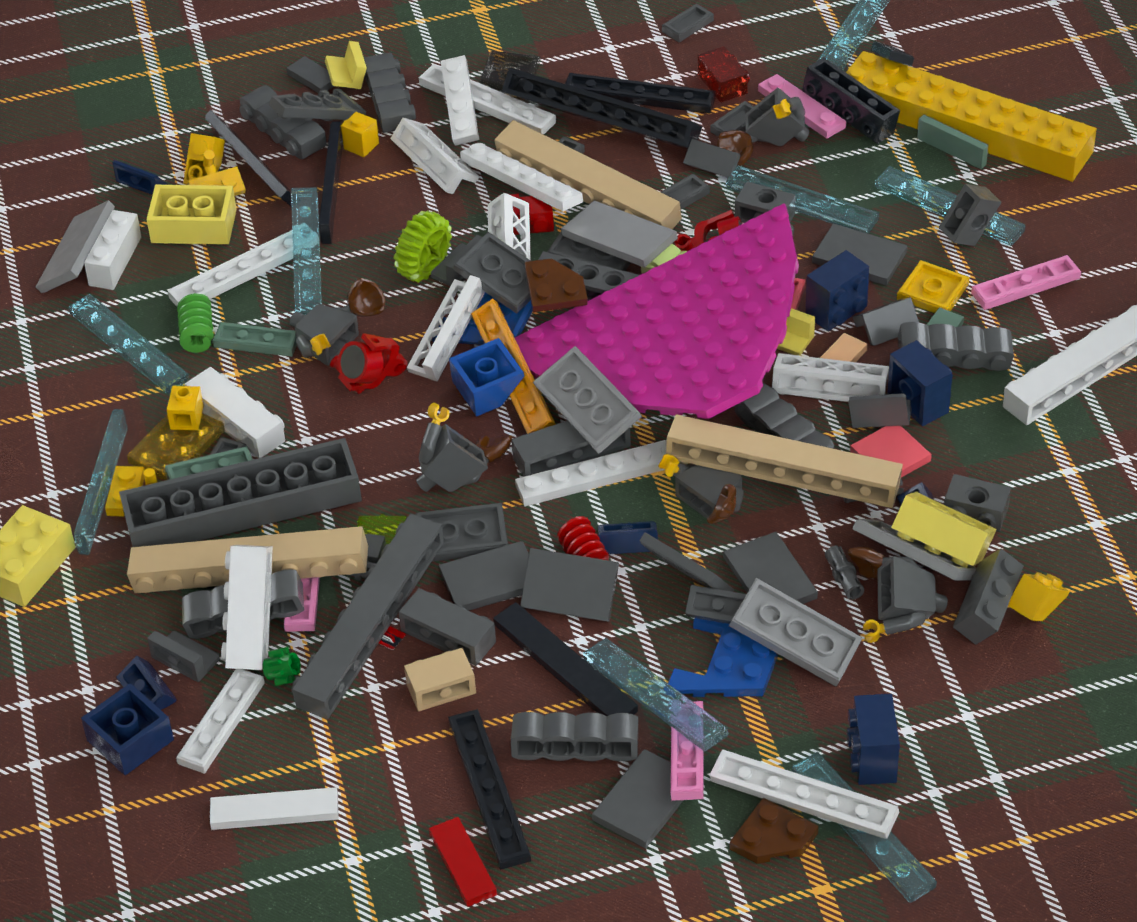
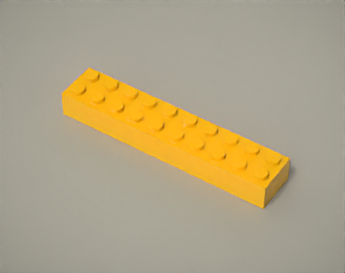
[846,51,1097,182]

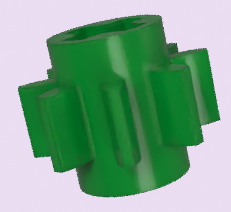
[263,647,301,686]

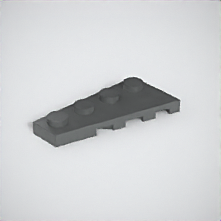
[269,88,367,121]

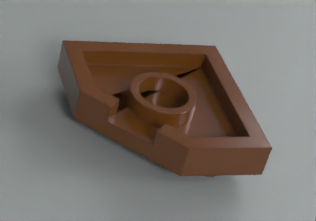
[525,258,587,313]
[729,798,819,864]

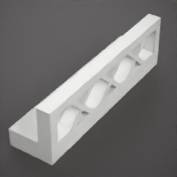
[390,117,480,194]
[488,193,530,260]
[407,275,485,381]
[772,353,889,402]

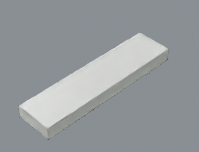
[176,669,265,774]
[210,787,339,830]

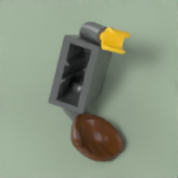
[717,87,809,167]
[290,278,385,366]
[416,403,512,492]
[658,454,744,524]
[848,547,948,643]

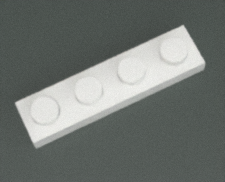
[441,55,479,146]

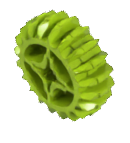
[393,211,452,283]

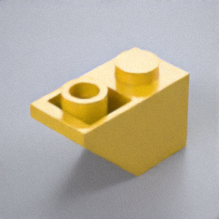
[183,133,225,185]
[1008,572,1070,621]

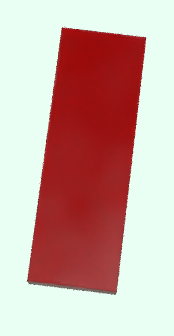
[429,817,497,907]

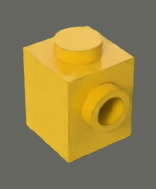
[341,112,379,157]
[167,386,204,430]

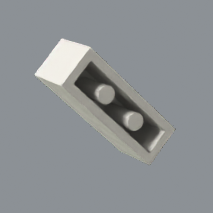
[84,210,141,290]

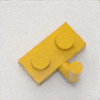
[188,150,246,196]
[105,466,157,516]

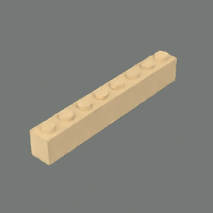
[495,120,682,229]
[666,414,903,508]
[127,526,368,593]

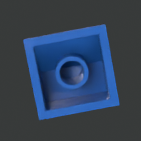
[449,338,524,417]

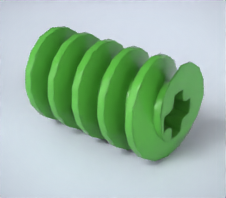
[177,293,214,353]

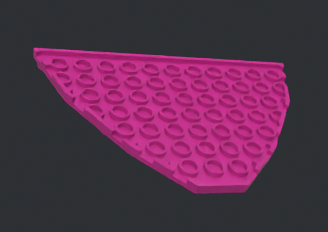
[515,204,799,419]

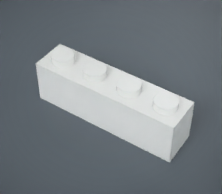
[185,367,285,458]
[221,545,273,670]

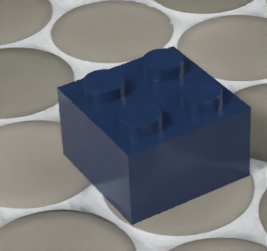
[805,250,869,332]
[887,340,953,427]
[81,683,174,775]
[847,694,900,785]

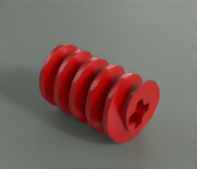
[557,516,609,560]

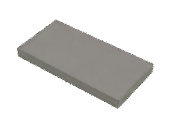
[36,200,115,293]
[561,200,678,268]
[533,346,642,454]
[852,519,977,580]
[729,578,862,686]

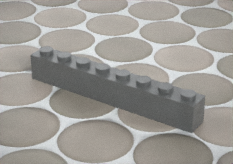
[292,513,444,720]

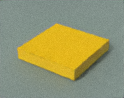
[897,260,970,313]

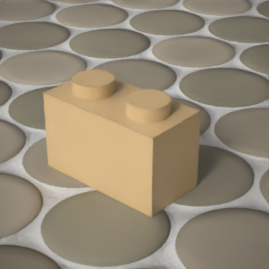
[404,648,476,712]

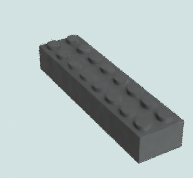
[119,438,362,547]

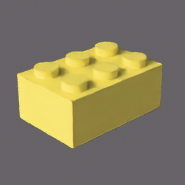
[147,185,237,245]
[891,492,997,568]
[0,505,76,607]

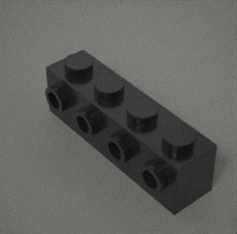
[802,57,900,144]

